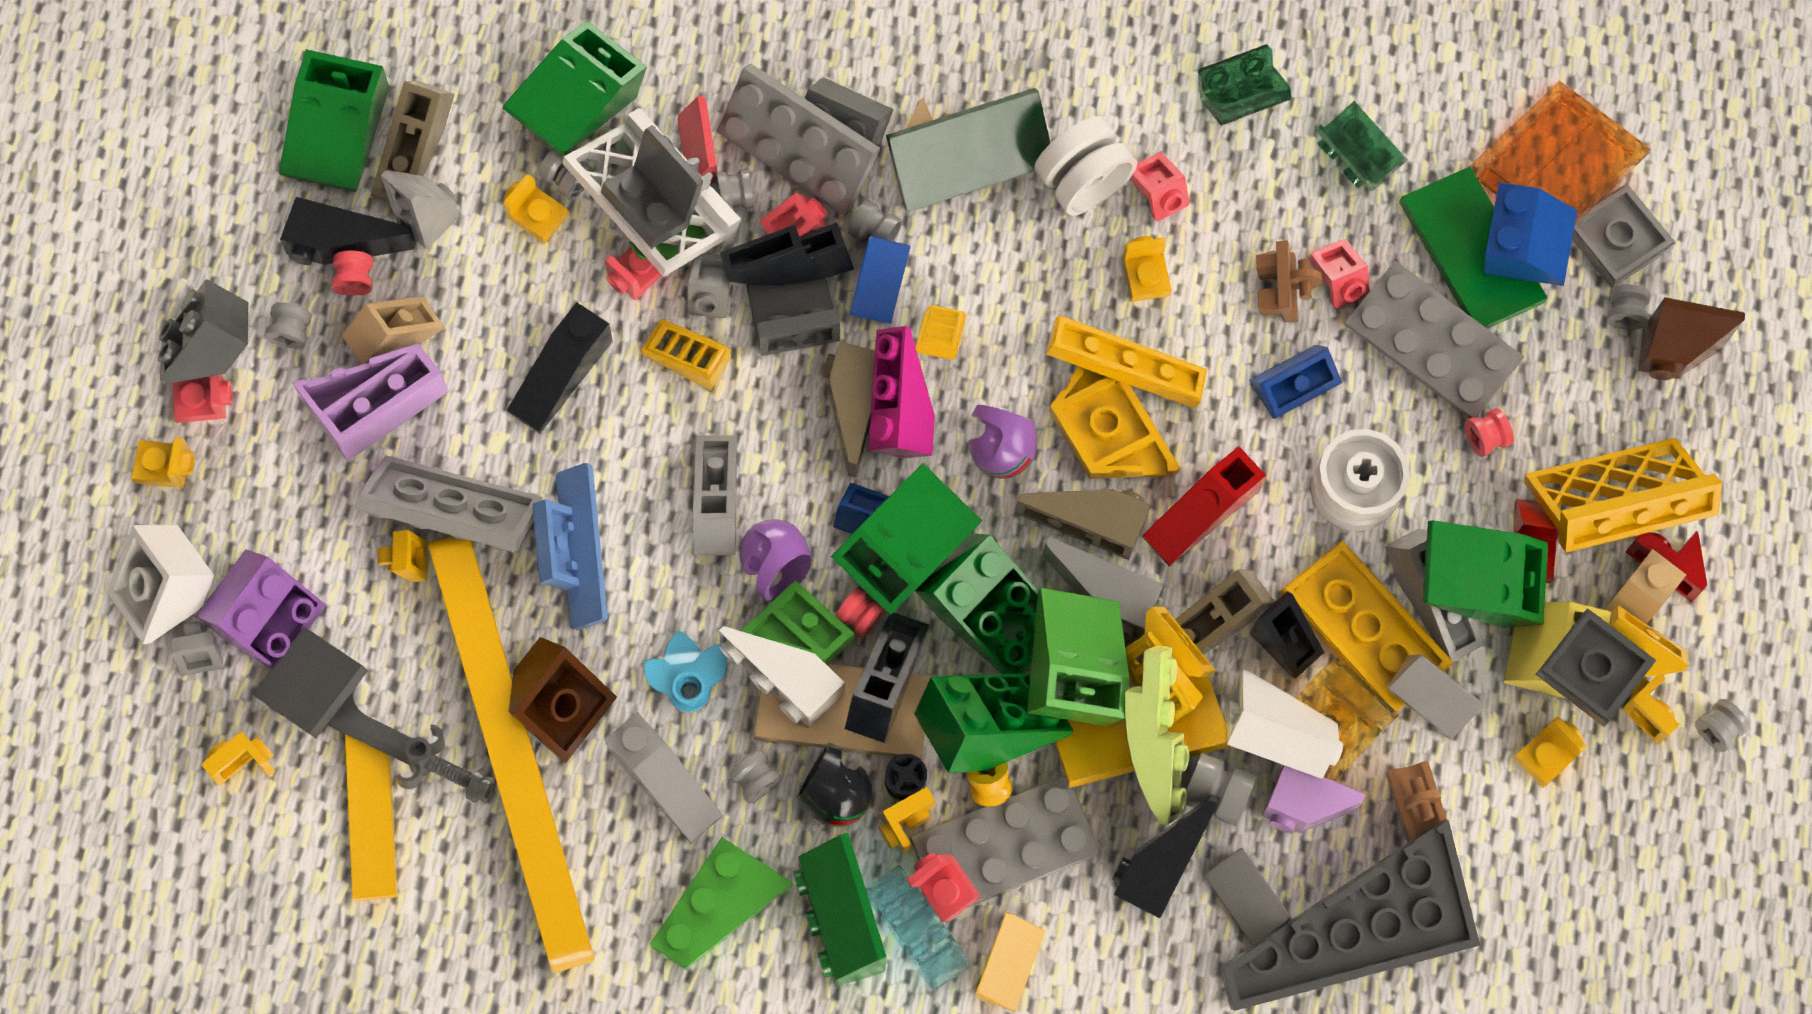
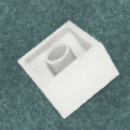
[107,525,214,644]

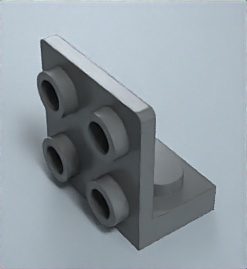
[601,125,703,249]
[746,278,840,356]

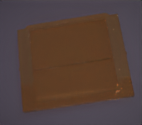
[1470,81,1651,225]

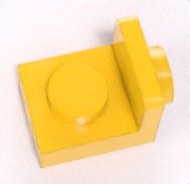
[503,174,569,244]
[1122,236,1172,302]
[131,437,195,488]
[1622,675,1680,745]
[1514,716,1587,788]
[879,787,936,855]

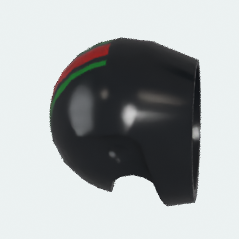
[797,743,872,827]

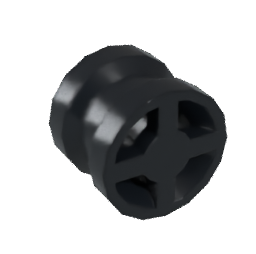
[885,754,927,801]

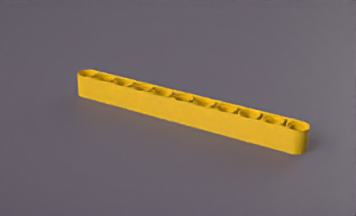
[428,536,595,974]

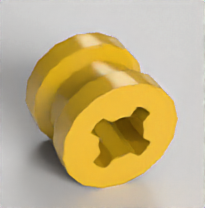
[966,762,1012,807]

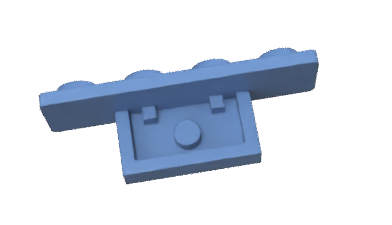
[532,463,608,630]

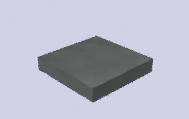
[1535,608,1656,727]
[252,627,368,739]

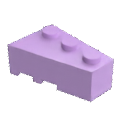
[292,343,448,462]

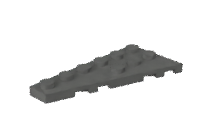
[1220,819,1480,1011]

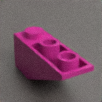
[869,326,935,458]

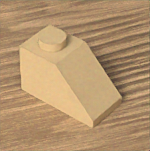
[342,296,444,365]
[1604,549,1686,624]

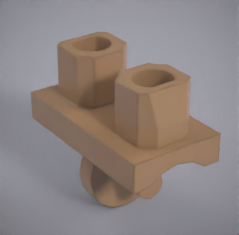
[1256,240,1322,322]
[1385,761,1447,843]

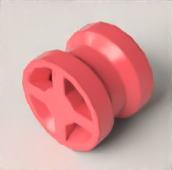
[331,251,373,295]
[1465,408,1514,457]
[835,586,885,639]

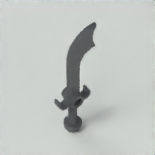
[327,689,496,803]

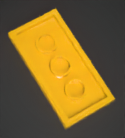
[1280,540,1454,717]
[1054,676,1231,788]

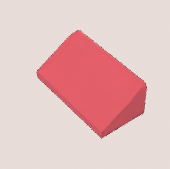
[677,95,717,184]

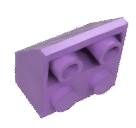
[195,549,326,669]

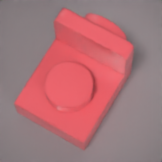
[1129,151,1190,221]
[760,193,828,236]
[1310,238,1370,309]
[605,247,662,300]
[173,374,233,423]
[906,852,981,923]

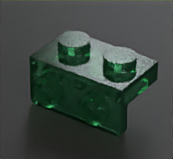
[1198,44,1291,126]
[1315,101,1408,191]

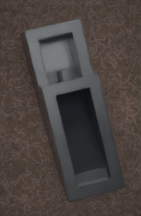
[720,222,854,285]

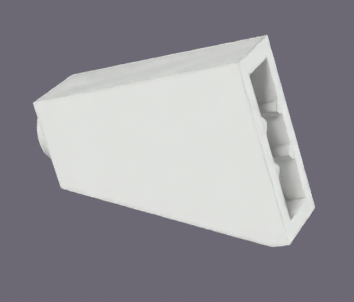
[1227,669,1343,779]

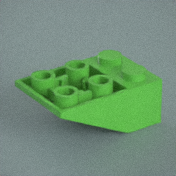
[1027,588,1129,726]

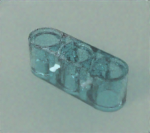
[866,865,971,991]

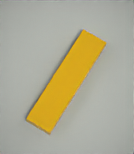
[1046,315,1207,409]
[345,734,398,902]

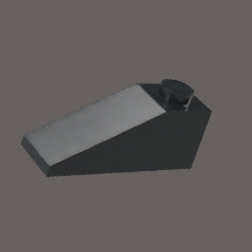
[280,197,416,265]
[507,302,613,434]
[844,612,929,743]
[1112,794,1220,919]

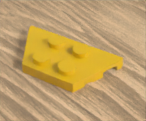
[1049,367,1181,479]

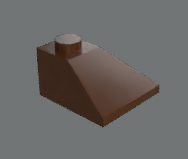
[1638,297,1745,380]
[508,637,617,763]

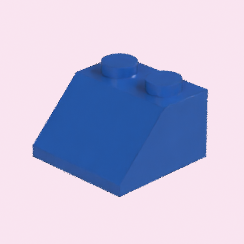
[1484,182,1577,286]

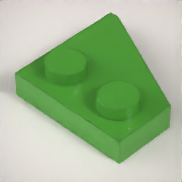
[740,580,855,665]

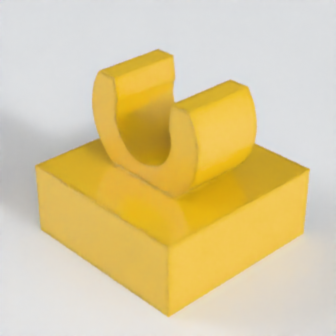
[377,530,427,582]

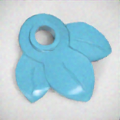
[644,631,727,712]

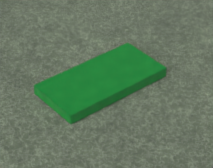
[1399,166,1548,329]

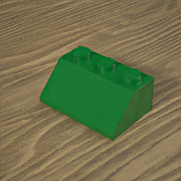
[793,833,887,987]

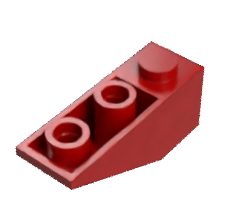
[1142,446,1267,567]

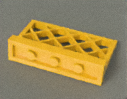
[1524,438,1722,553]

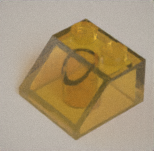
[1296,657,1400,782]

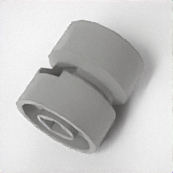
[1186,752,1257,826]

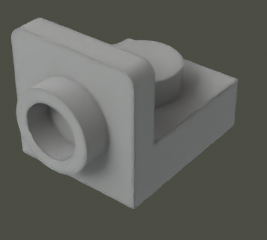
[688,253,732,318]

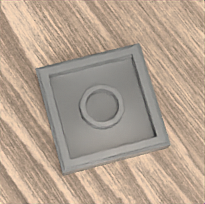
[1572,183,1676,288]

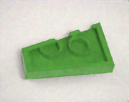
[650,837,794,970]

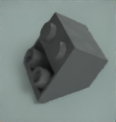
[805,77,894,147]
[158,279,249,384]

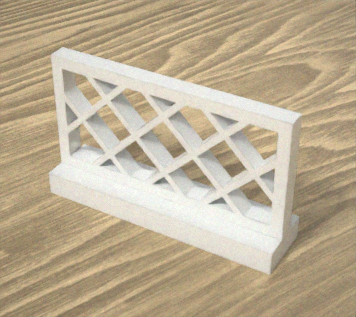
[562,108,741,277]

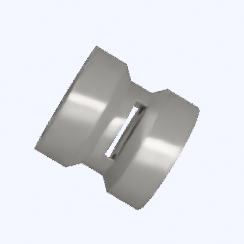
[538,149,594,200]
[848,199,903,241]

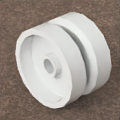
[1034,116,1138,216]
[1311,429,1410,532]

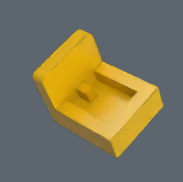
[201,731,275,786]

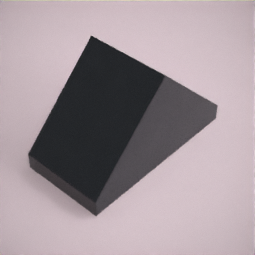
[1250,591,1325,679]

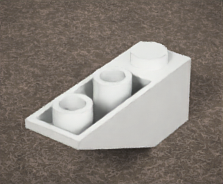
[719,626,845,728]

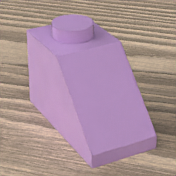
[1262,765,1365,833]

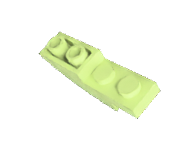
[1125,645,1189,825]

